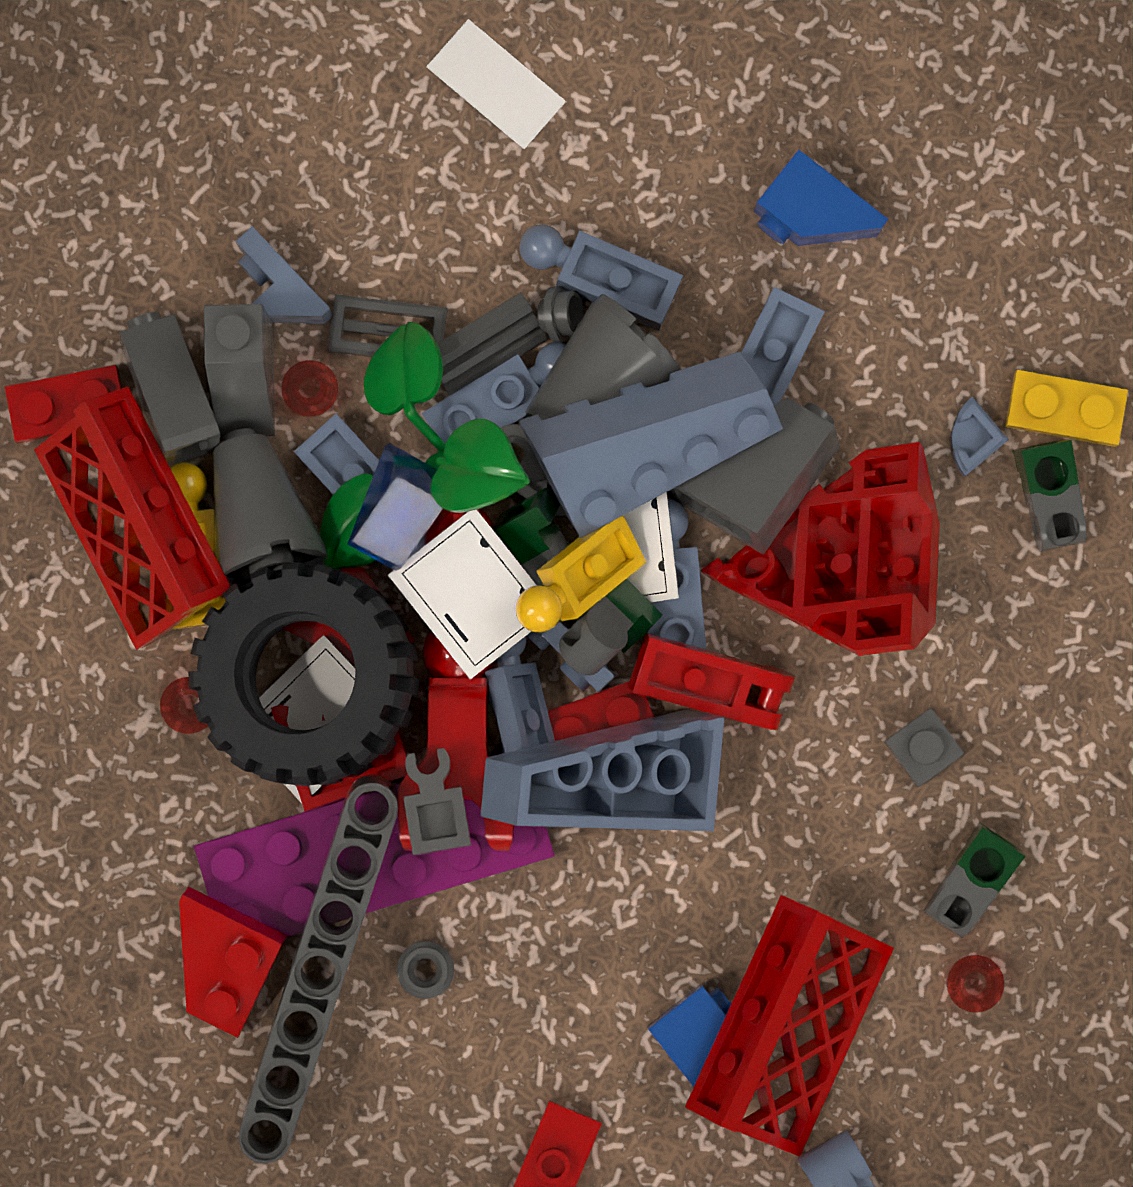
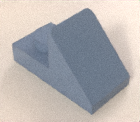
[235,226,333,324]

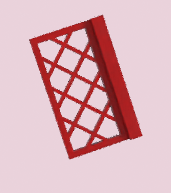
[34,386,231,650]
[685,895,894,1157]

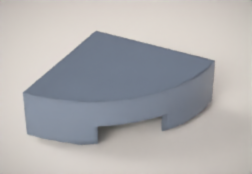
[951,397,1009,477]

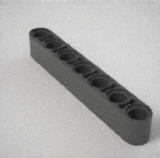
[239,775,398,1164]

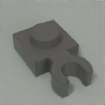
[403,748,472,856]

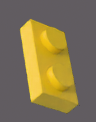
[1005,370,1128,447]

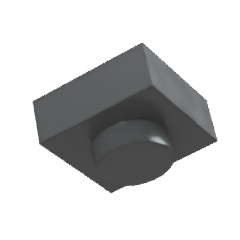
[884,708,965,788]

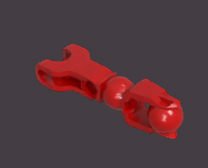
[398,508,515,851]

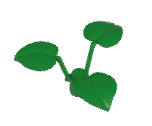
[320,322,530,570]

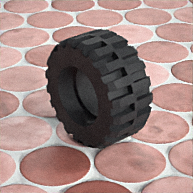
[188,562,420,787]

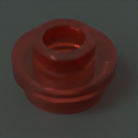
[281,360,338,417]
[160,677,208,734]
[946,955,1004,1013]

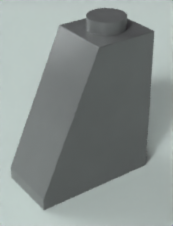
[204,304,275,437]
[120,311,220,467]
[668,398,840,554]

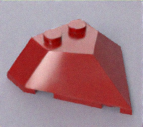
[700,442,940,656]

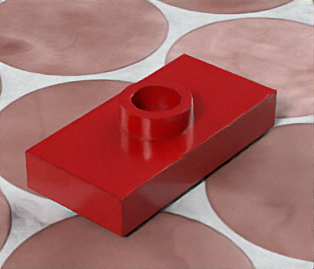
[513,1100,602,1187]

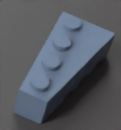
[518,352,783,538]
[481,709,725,831]

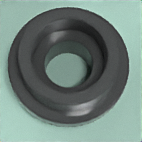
[538,286,584,343]
[397,941,454,999]

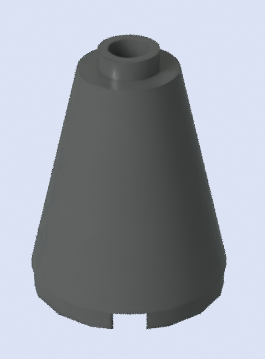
[525,294,681,420]
[213,428,328,586]

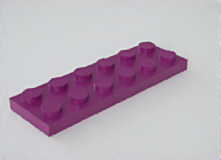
[194,753,555,937]

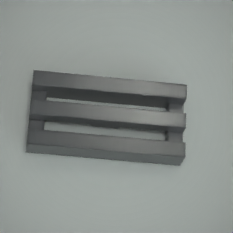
[437,292,547,395]
[328,294,448,357]

